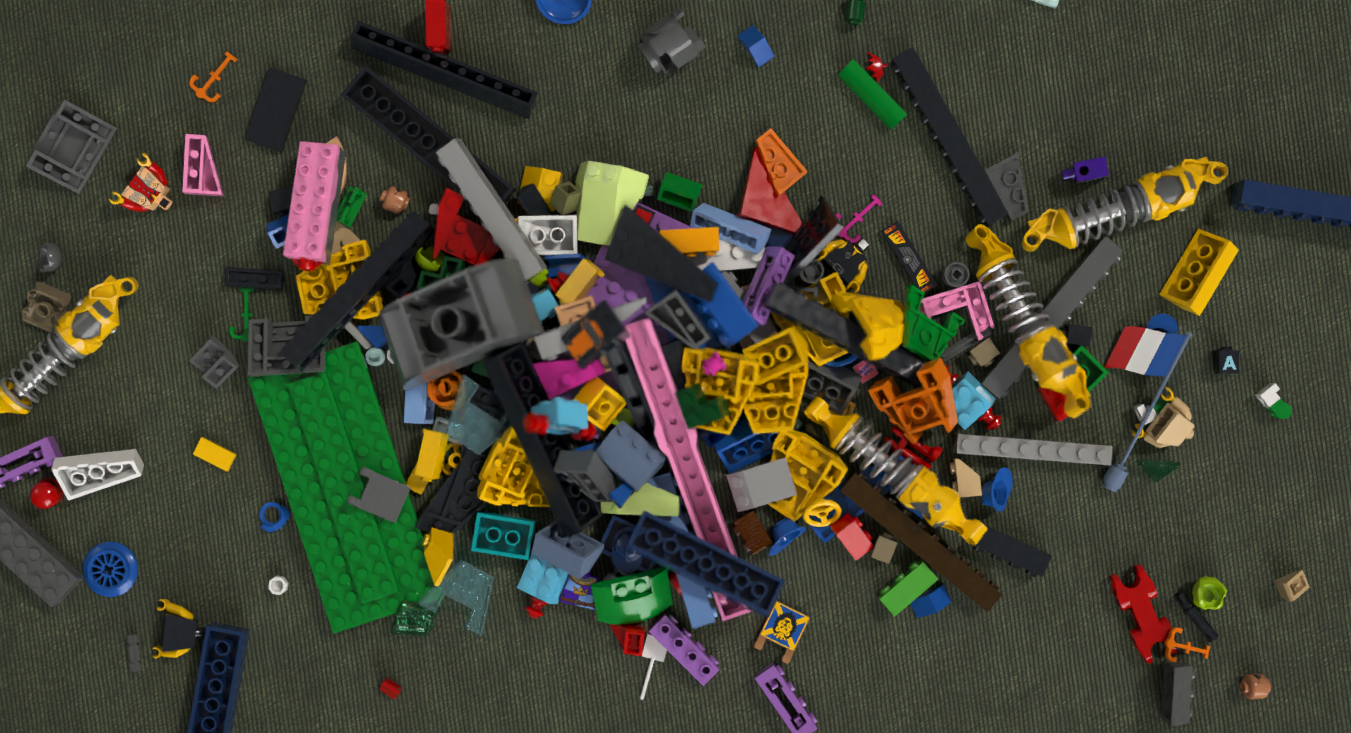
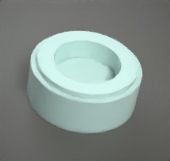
[365,347,385,366]

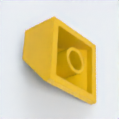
[517,166,563,212]
[422,528,453,587]

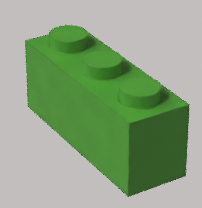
[878,560,938,617]

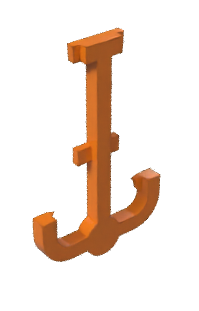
[189,51,237,103]
[1165,627,1210,662]

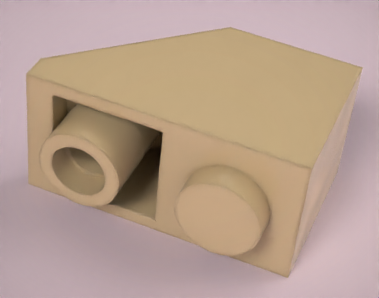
[950,458,982,497]

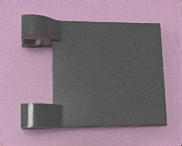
[346,467,411,523]

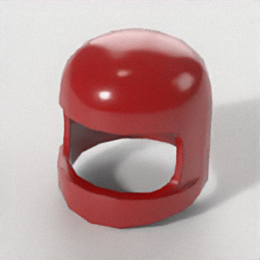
[30,478,64,509]

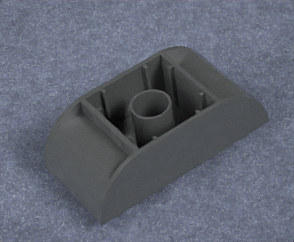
[378,259,544,391]

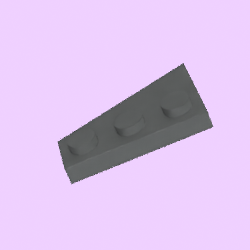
[985,152,1029,221]

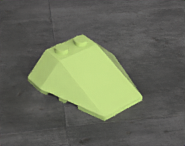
[575,161,649,246]

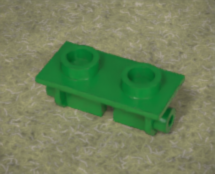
[336,186,367,228]

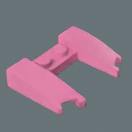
[919,281,994,340]

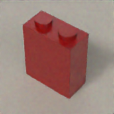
[425,0,451,55]

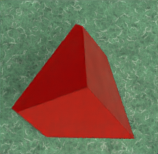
[609,624,646,656]

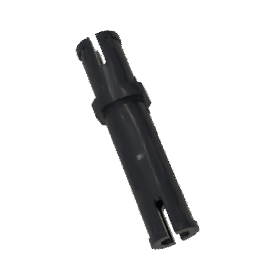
[1173,590,1219,643]

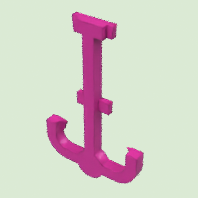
[836,194,882,243]

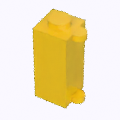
[555,258,605,305]
[413,428,449,482]

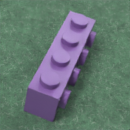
[649,613,720,686]

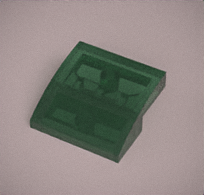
[391,600,440,637]

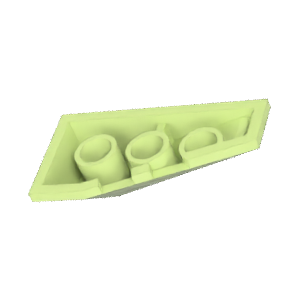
[601,473,679,516]

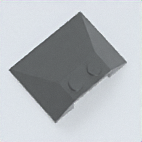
[25,99,117,194]
[248,316,325,377]

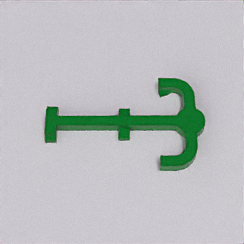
[229,288,254,342]

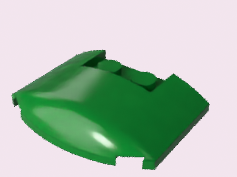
[590,567,673,625]

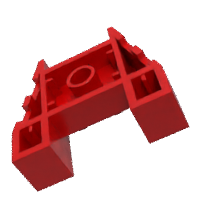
[432,188,501,267]

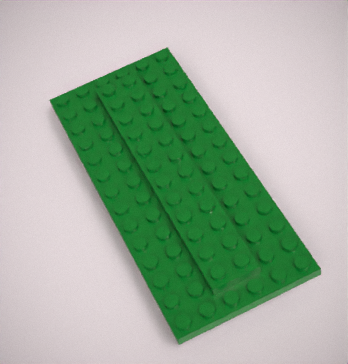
[248,341,444,634]

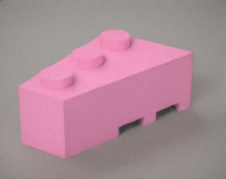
[183,134,224,197]

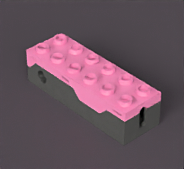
[283,141,346,272]

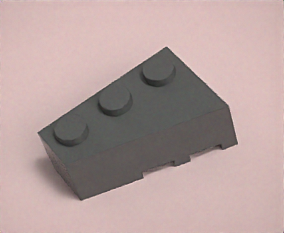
[644,288,711,350]
[554,450,618,502]

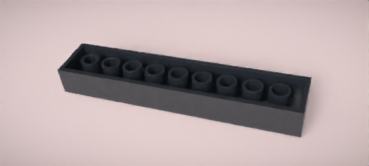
[341,65,516,204]
[482,342,603,536]

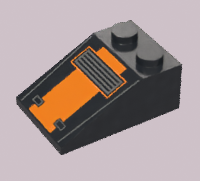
[561,299,631,370]

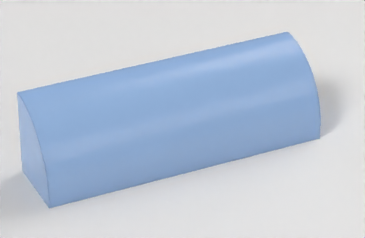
[690,203,771,254]
[404,382,435,424]

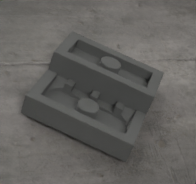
[189,335,239,389]

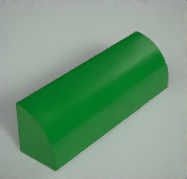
[838,59,907,130]

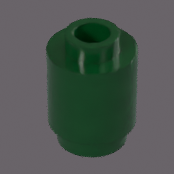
[845,0,865,26]

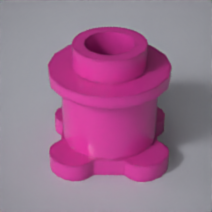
[701,351,726,377]

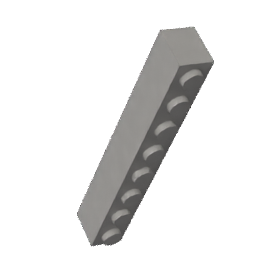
[436,138,547,281]
[953,433,1113,465]

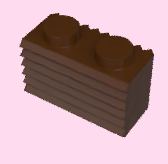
[732,509,773,555]

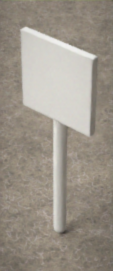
[640,634,667,700]

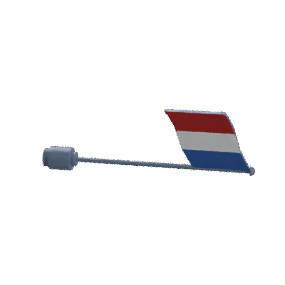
[1102,326,1193,492]

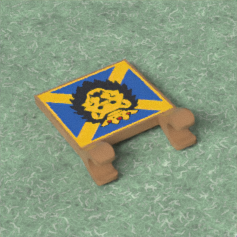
[754,601,810,664]

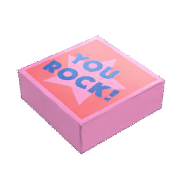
[852,360,879,384]

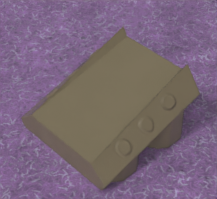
[22,282,71,333]

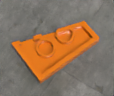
[755,128,808,197]

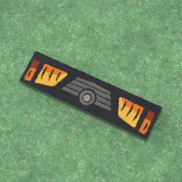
[881,221,938,294]

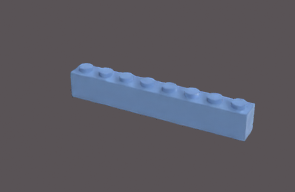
[649,472,718,629]

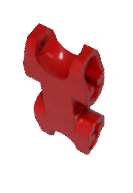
[1110,564,1177,664]

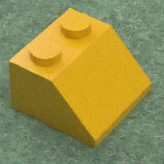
[573,376,626,431]

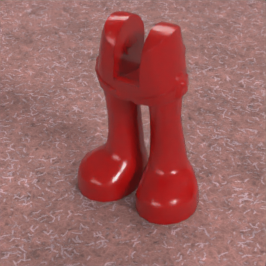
[884,426,943,469]

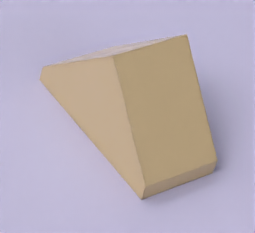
[1274,570,1310,602]

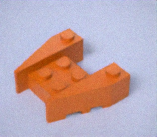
[868,357,958,444]

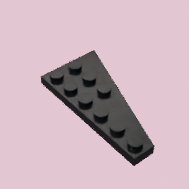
[754,195,843,299]
[604,205,719,302]

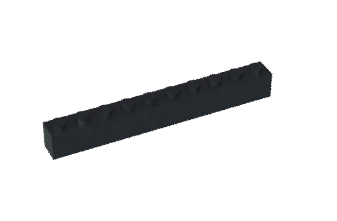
[351,21,538,119]
[890,47,1009,227]
[279,210,434,372]
[762,282,928,388]

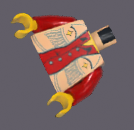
[109,153,172,212]

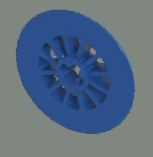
[83,542,138,597]

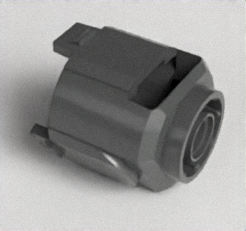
[638,8,706,75]

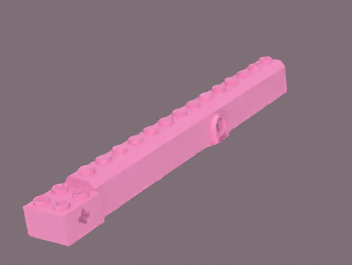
[625,317,751,621]

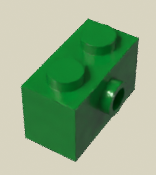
[657,172,703,212]

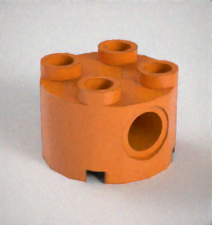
[427,371,469,410]

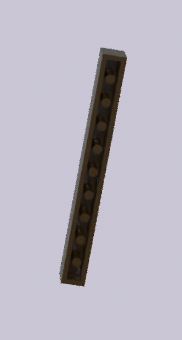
[838,471,1002,613]

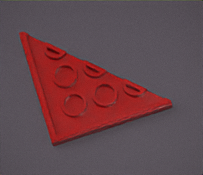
[739,146,803,234]

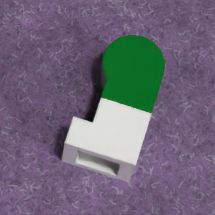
[1255,383,1292,419]
[1133,397,1171,425]

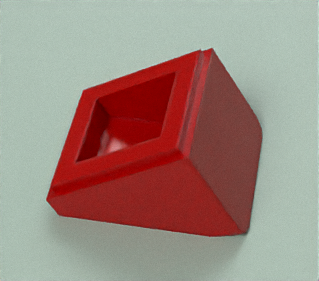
[379,678,402,699]

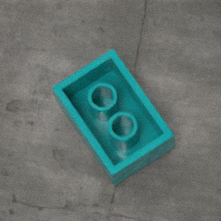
[471,511,536,560]

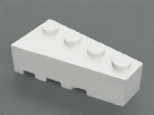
[688,240,766,272]
[51,449,144,500]

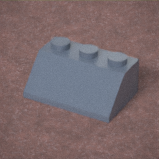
[595,420,666,492]
[531,521,604,579]

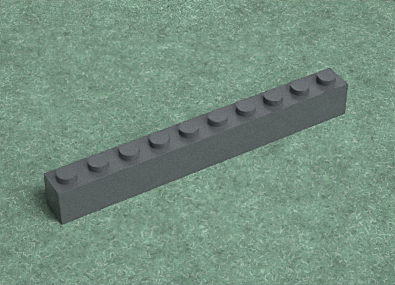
[980,236,1123,399]

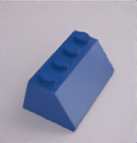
[685,262,759,349]
[711,418,780,473]

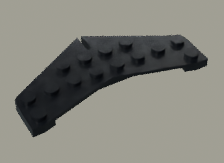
[415,382,508,534]

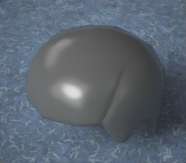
[39,243,62,272]

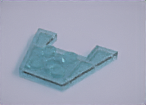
[446,374,512,455]
[418,560,494,636]

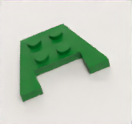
[903,285,965,362]

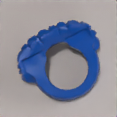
[259,502,290,532]

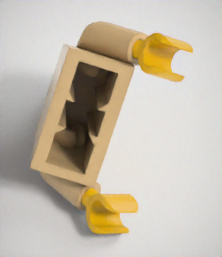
[1132,387,1194,448]

